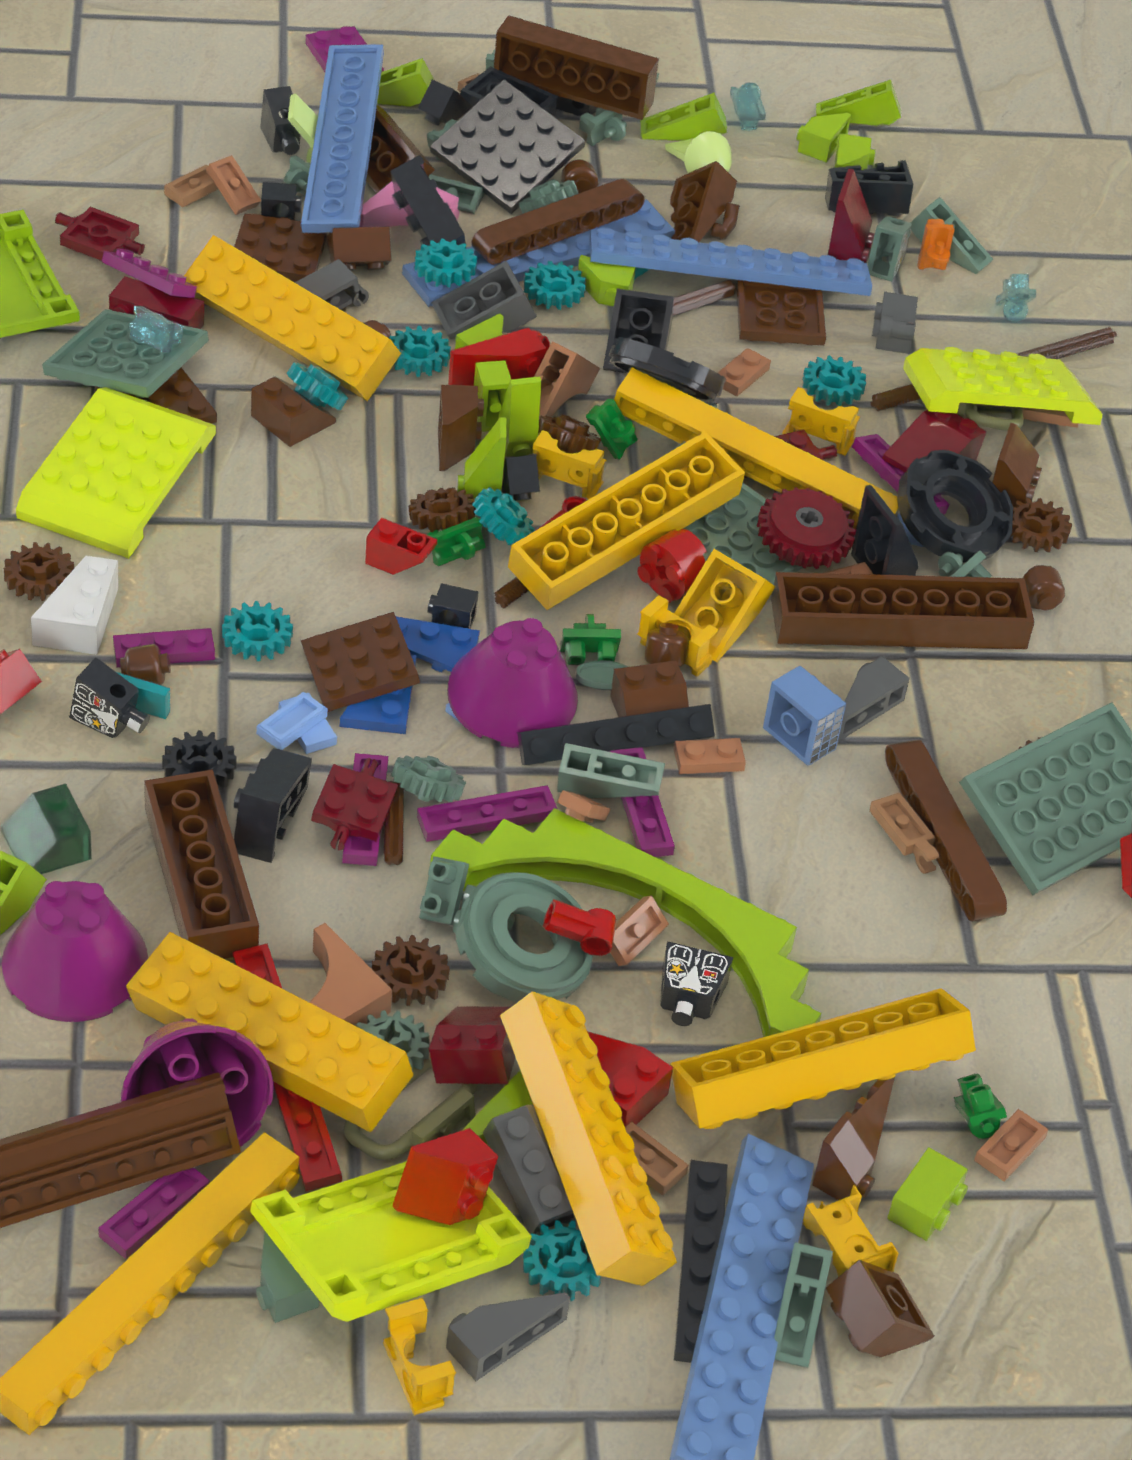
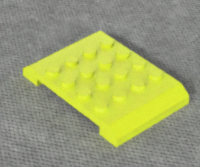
[903,347,1103,425]
[16,387,216,559]
[250,1161,532,1322]

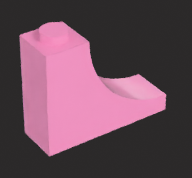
[360,182,459,227]

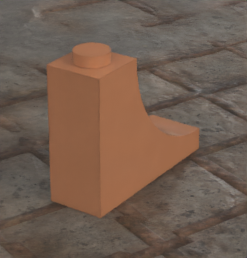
[534,341,600,436]
[309,923,392,1026]

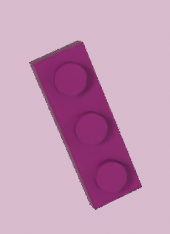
[113,628,215,668]
[98,1167,210,1259]

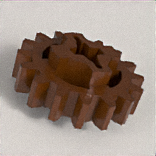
[538,414,601,454]
[408,487,476,532]
[1010,498,1072,553]
[3,542,74,601]
[371,935,450,1006]

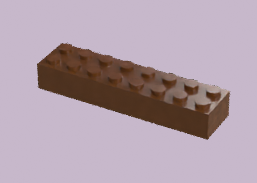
[771,572,1035,649]

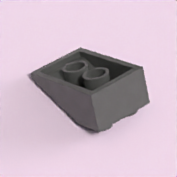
[431,260,537,339]

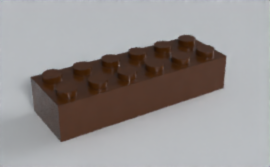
[494,15,659,120]
[144,770,259,959]

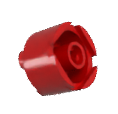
[637,529,707,603]

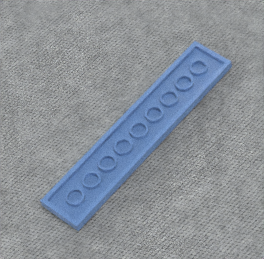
[301,44,384,233]
[402,199,675,307]
[589,228,873,296]
[669,1134,814,1460]

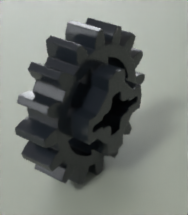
[162,730,237,788]

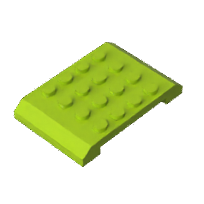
[0,209,80,338]

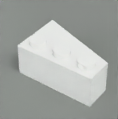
[31,556,118,655]

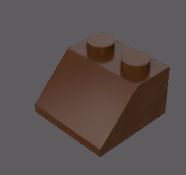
[327,226,392,271]
[251,376,336,447]
[438,385,484,471]
[992,423,1042,507]
[610,660,689,717]
[825,1260,935,1357]

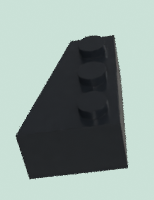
[391,155,466,246]
[825,160,914,216]
[234,748,312,863]

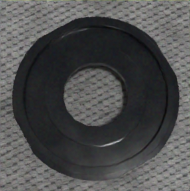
[609,337,726,402]
[897,450,1013,563]

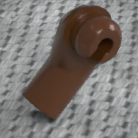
[711,203,740,240]

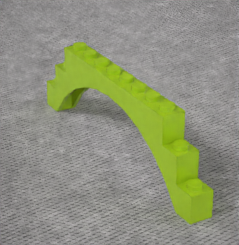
[430,808,822,1037]

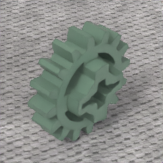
[519,179,579,213]
[391,755,466,802]
[356,1010,429,1071]

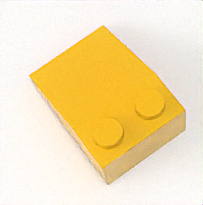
[674,549,775,662]

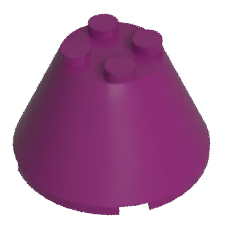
[447,618,578,748]
[2,881,148,1022]
[120,1018,273,1147]

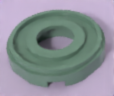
[455,873,593,1003]

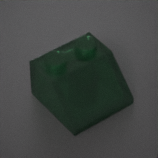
[1,783,92,874]

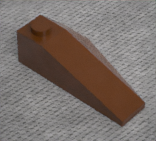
[670,161,737,242]
[812,1077,895,1201]

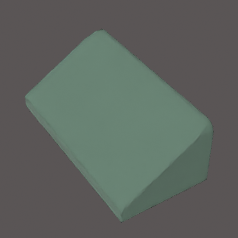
[429,174,484,214]

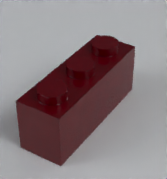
[109,276,204,329]

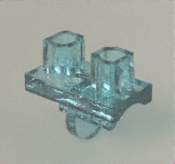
[730,82,766,130]
[996,274,1036,323]
[129,306,183,353]

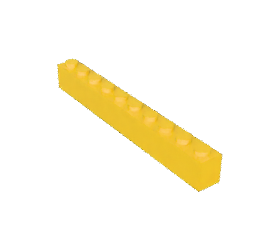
[614,367,899,529]
[0,1132,300,1435]

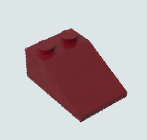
[828,168,875,263]
[882,410,987,472]
[429,1006,516,1084]

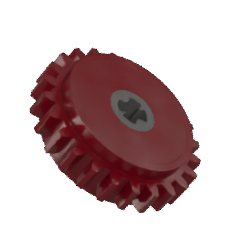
[756,487,856,569]

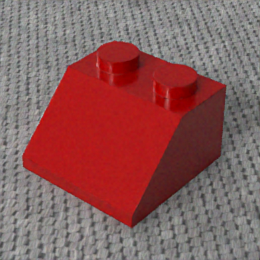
[392,1128,499,1225]

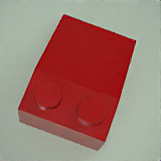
[448,327,546,386]
[587,1031,673,1127]

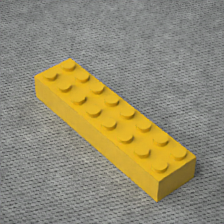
[184,235,401,402]
[508,431,745,610]
[126,932,414,1133]
[670,988,976,1129]
[500,991,677,1286]

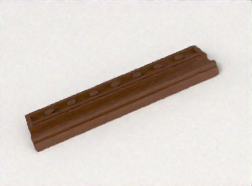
[0,1073,241,1228]

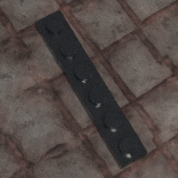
[517,704,715,765]
[673,1160,728,1363]

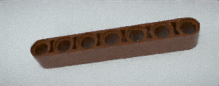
[471,178,645,265]
[885,739,1007,922]

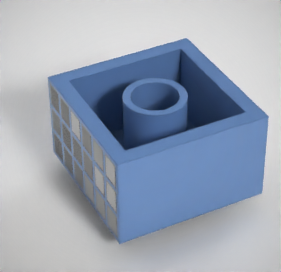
[763,666,846,766]

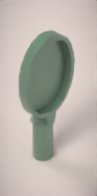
[576,660,628,690]

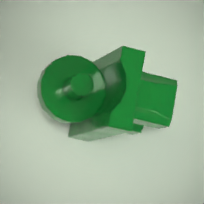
[586,398,638,460]
[427,517,486,566]
[560,614,621,665]
[953,1073,1007,1139]

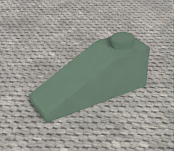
[910,197,993,274]
[557,743,665,799]
[256,1231,319,1323]
[774,1242,833,1368]

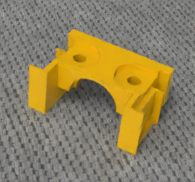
[782,387,860,456]
[532,430,607,499]
[637,595,719,677]
[802,1185,899,1277]
[383,1297,456,1415]

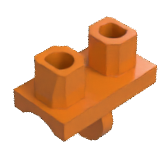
[917,219,955,270]

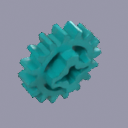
[414,239,477,288]
[524,261,586,310]
[389,326,451,377]
[802,355,866,406]
[286,362,349,410]
[472,487,535,546]
[222,601,293,661]
[523,1220,601,1301]

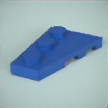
[396,616,480,673]
[339,655,417,734]

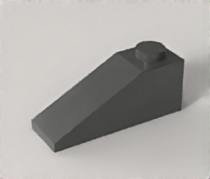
[838,656,910,742]
[446,1292,570,1381]

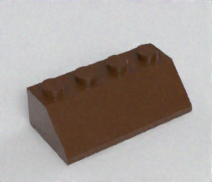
[366,105,435,194]

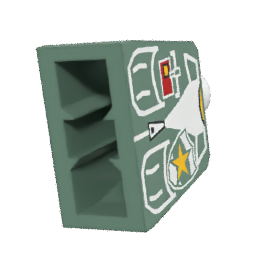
[868,216,912,282]

